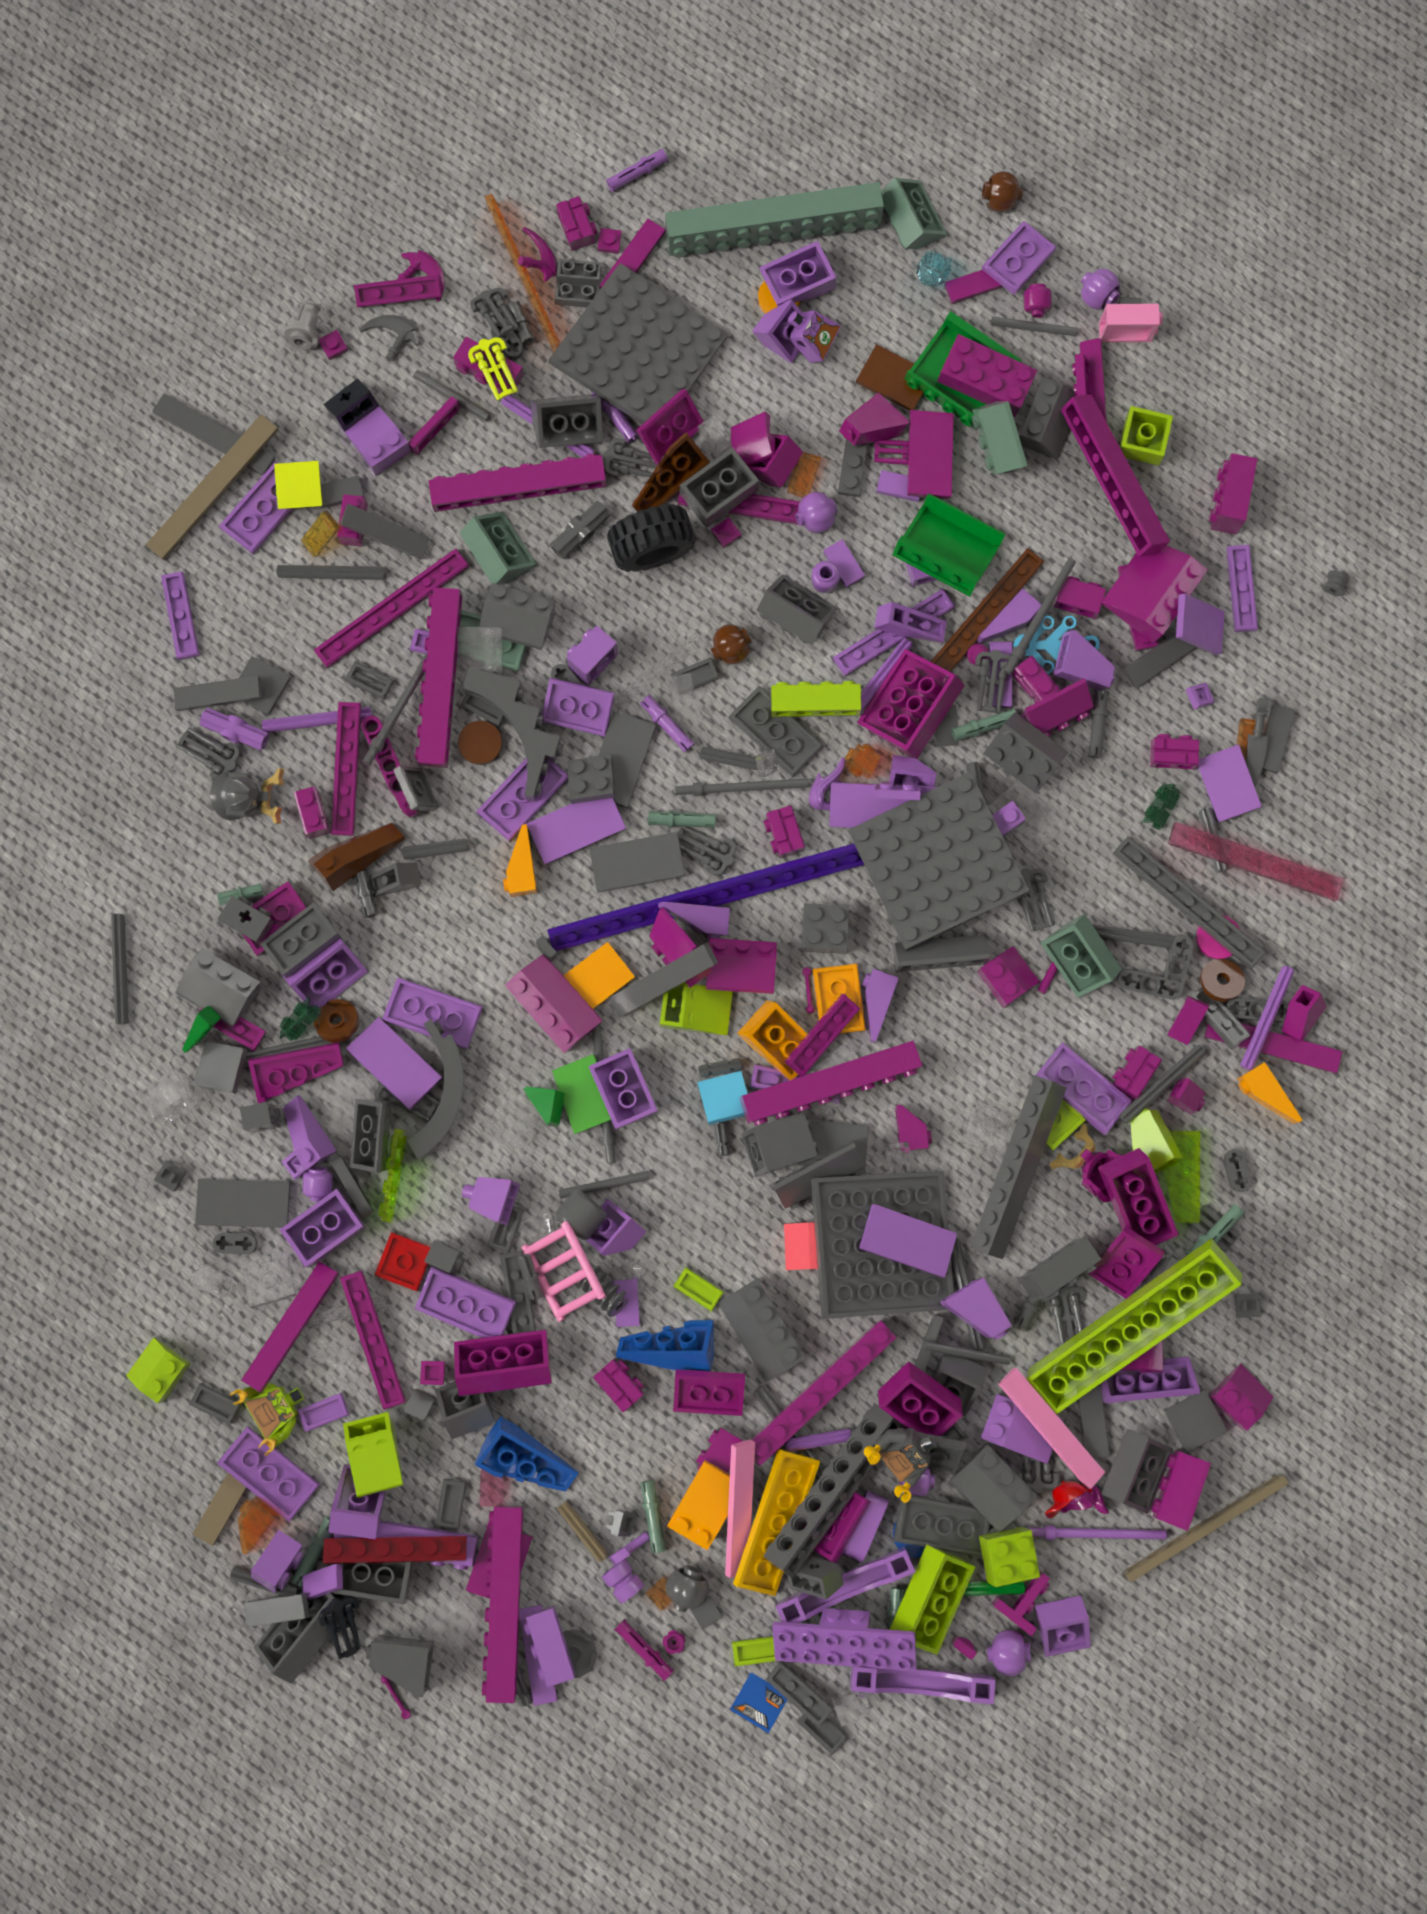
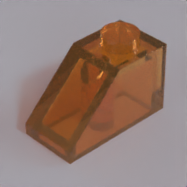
[238,1497,278,1555]

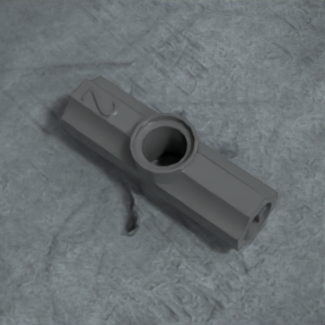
[550,501,610,559]

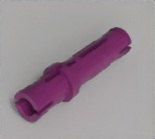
[614,1619,674,1682]

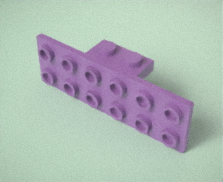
[829,782,937,828]
[772,1608,917,1671]

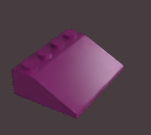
[1101,545,1208,643]
[857,649,965,759]

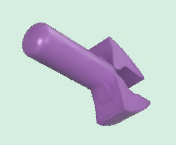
[609,1532,650,1565]

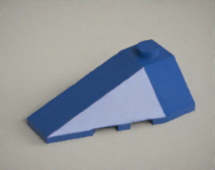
[616,1320,714,1372]
[475,1416,579,1492]

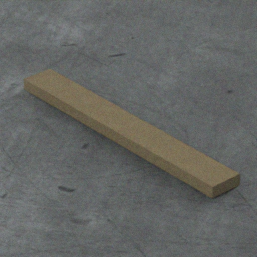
[146,414,279,560]
[1123,1474,1289,1582]

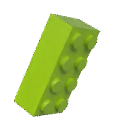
[889,1545,975,1655]

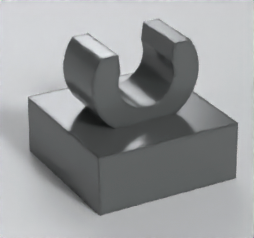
[154,1160,186,1192]
[1235,1294,1261,1318]
[606,1510,636,1537]

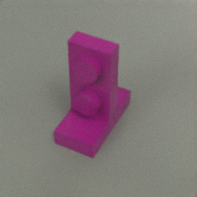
[991,1570,1050,1636]

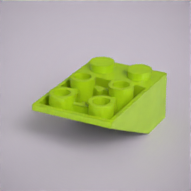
[660,982,733,1036]
[343,1412,404,1498]

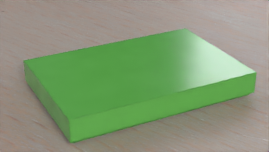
[552,1054,612,1134]

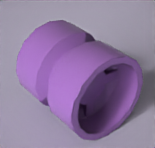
[601,1558,645,1604]

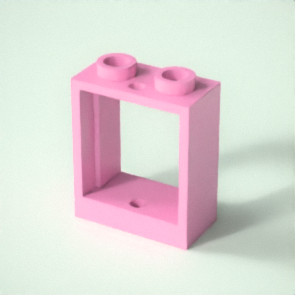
[1099,304,1163,342]

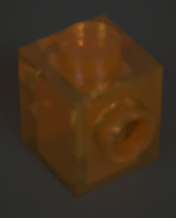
[845,744,881,780]

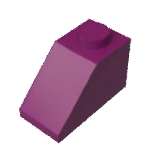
[1167,1077,1205,1114]
[895,1105,932,1152]

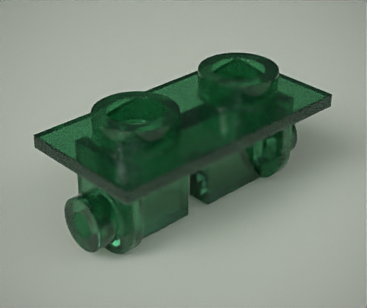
[1142,784,1180,830]
[279,996,321,1041]

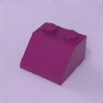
[749,433,803,488]
[977,946,1040,1008]
[1209,1363,1274,1431]

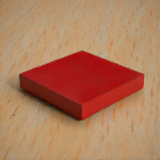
[374,1232,431,1292]

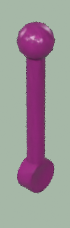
[802,967,815,1014]
[381,1676,411,1719]

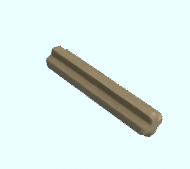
[557,1501,608,1562]

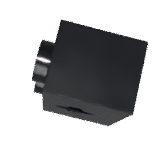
[323,378,379,432]

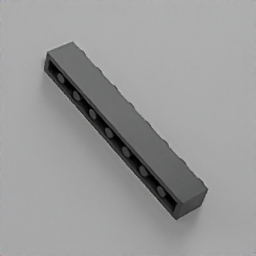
[970,1075,1067,1259]

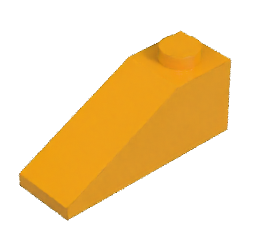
[503,824,537,897]
[1237,1062,1302,1124]

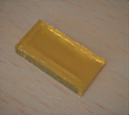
[301,511,340,557]

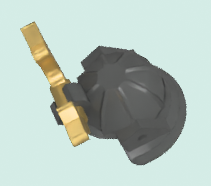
[210,768,284,824]

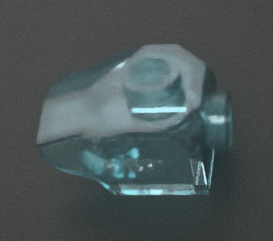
[916,250,952,287]

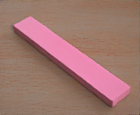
[998,1368,1105,1489]
[725,1440,755,1578]

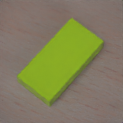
[673,1267,724,1312]
[732,1636,776,1667]

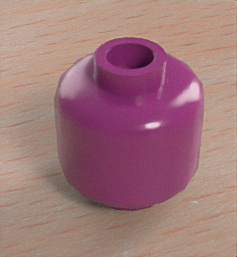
[1023,283,1052,318]

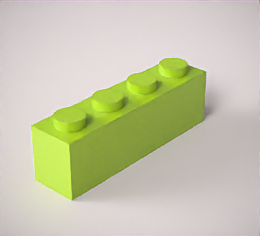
[771,681,861,717]

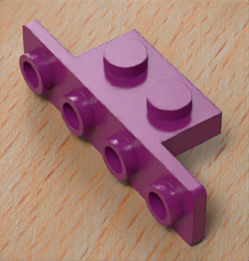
[1072,338,1107,421]

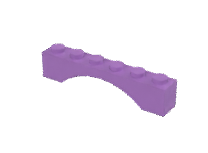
[776,1546,915,1623]
[850,1666,995,1704]

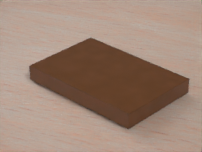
[856,344,923,411]

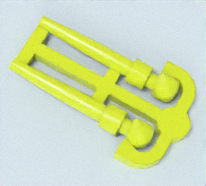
[468,338,518,401]

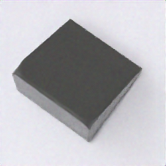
[403,1389,435,1421]

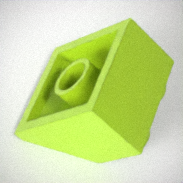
[126,1337,191,1403]

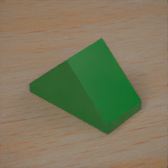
[523,1086,565,1127]

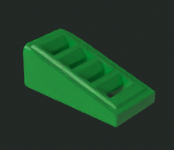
[182,1006,221,1053]

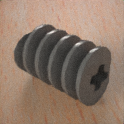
[579,1266,628,1317]

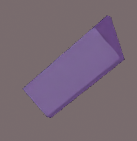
[1101,1356,1200,1403]

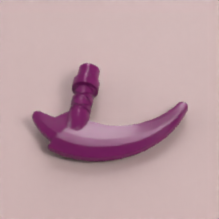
[518,227,557,282]
[396,250,445,302]

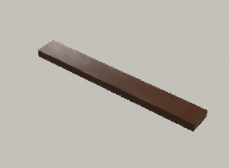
[930,548,1045,672]

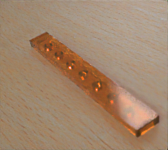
[485,193,560,353]

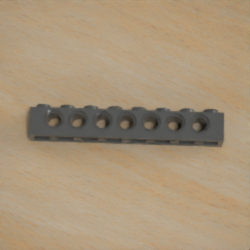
[764,1403,903,1579]

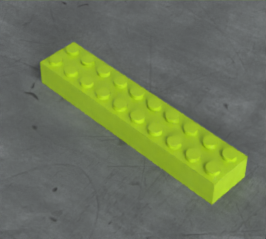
[1026,1238,1242,1414]

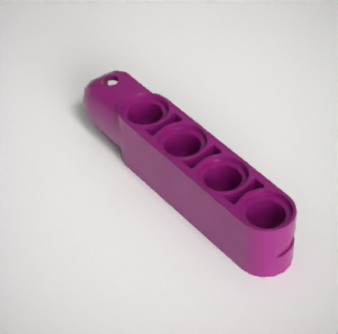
[361,716,419,818]

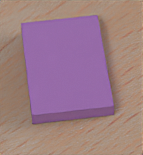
[982,221,1057,296]
[1176,593,1224,655]
[542,677,615,737]
[1198,744,1262,823]

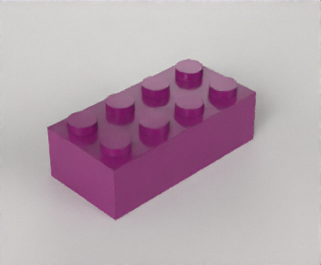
[937,334,1037,417]
[1098,1148,1178,1246]
[454,1330,552,1396]

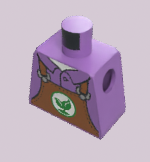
[788,311,841,363]

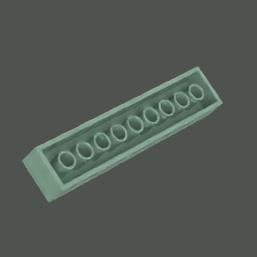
[665,182,884,257]

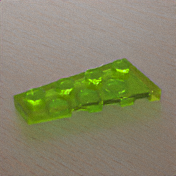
[378,1129,407,1223]
[1163,1130,1201,1223]

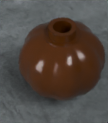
[982,171,1023,212]
[711,624,753,665]

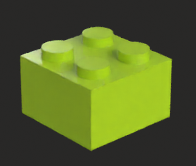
[1119,406,1173,466]
[979,1526,1040,1587]

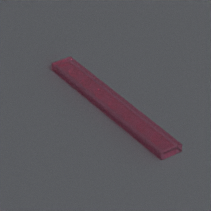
[1168,822,1343,901]

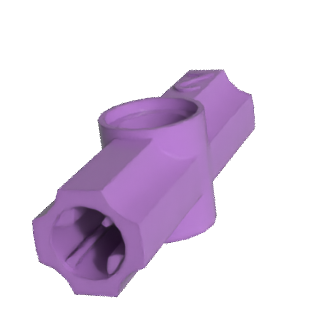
[200,707,269,752]

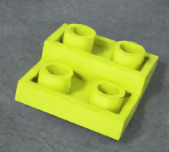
[274,461,323,509]

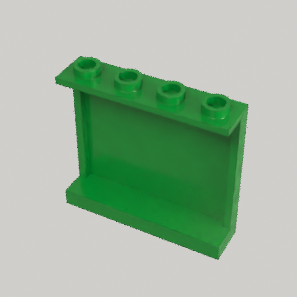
[904,311,1022,428]
[892,493,1006,597]

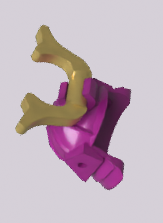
[1049,1123,1122,1202]

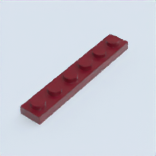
[323,1536,467,1564]

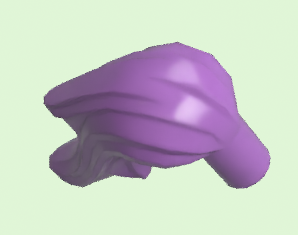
[809,757,845,811]

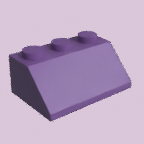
[281,937,368,1014]
[588,1048,658,1129]

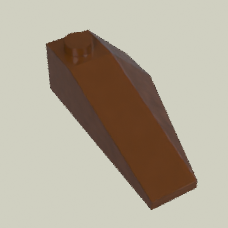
[632,433,710,511]
[308,823,405,891]

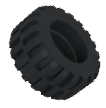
[607,504,696,572]

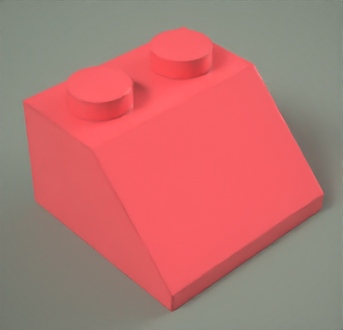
[784,1222,818,1270]

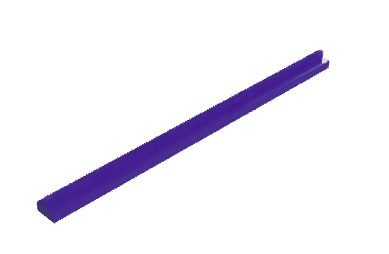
[547,843,864,951]

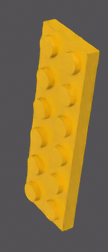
[733,1449,820,1596]

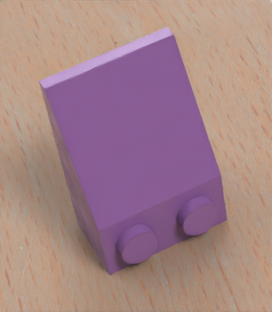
[759,241,836,306]
[339,406,411,476]
[981,1394,1063,1464]
[329,1464,387,1539]

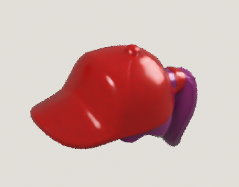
[1045,1481,1109,1518]

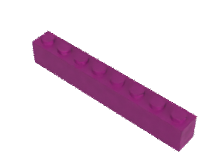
[1061,394,1170,557]
[428,454,606,512]
[415,587,463,768]
[739,1040,922,1126]
[751,1320,896,1466]
[482,1505,524,1703]

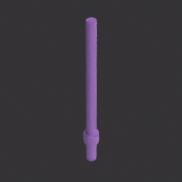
[1026,1525,1167,1540]

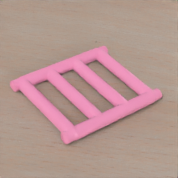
[521,1221,606,1322]

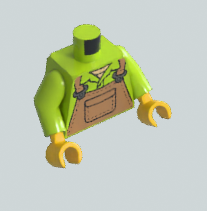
[230,1383,305,1456]

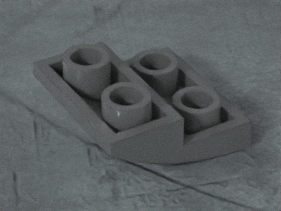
[554,259,602,307]

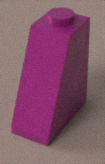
[839,392,910,446]

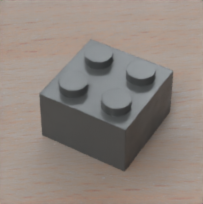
[801,903,849,954]

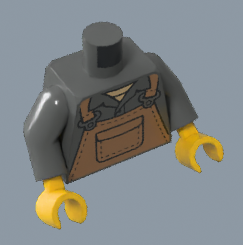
[864,1428,937,1503]

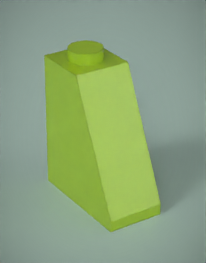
[1130,1108,1183,1174]

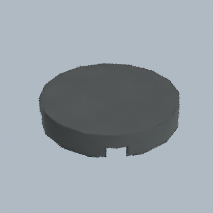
[563,1629,597,1678]

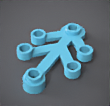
[1013,616,1100,674]

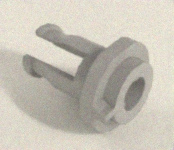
[284,300,321,350]

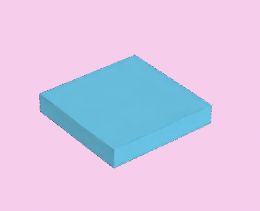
[697,1071,748,1125]

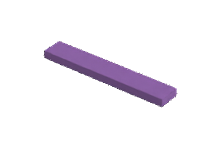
[833,589,955,677]

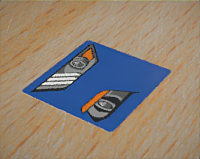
[730,1673,787,1733]

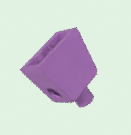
[462,1177,520,1226]

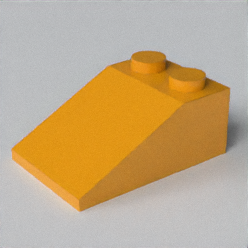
[737,1000,807,1080]
[667,1460,730,1550]

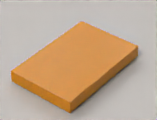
[563,942,635,1010]
[812,964,866,1034]

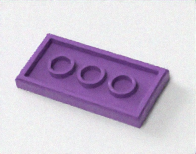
[219,461,294,554]
[476,758,568,842]
[527,798,626,865]
[382,978,483,1050]
[346,1017,443,1111]
[1036,1042,1132,1135]
[859,1204,957,1278]
[414,1266,517,1338]
[217,1426,320,1522]

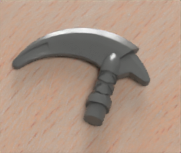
[360,315,419,361]

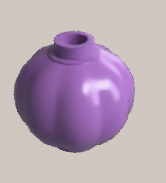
[1081,269,1120,310]
[795,492,837,533]
[987,1630,1031,1676]

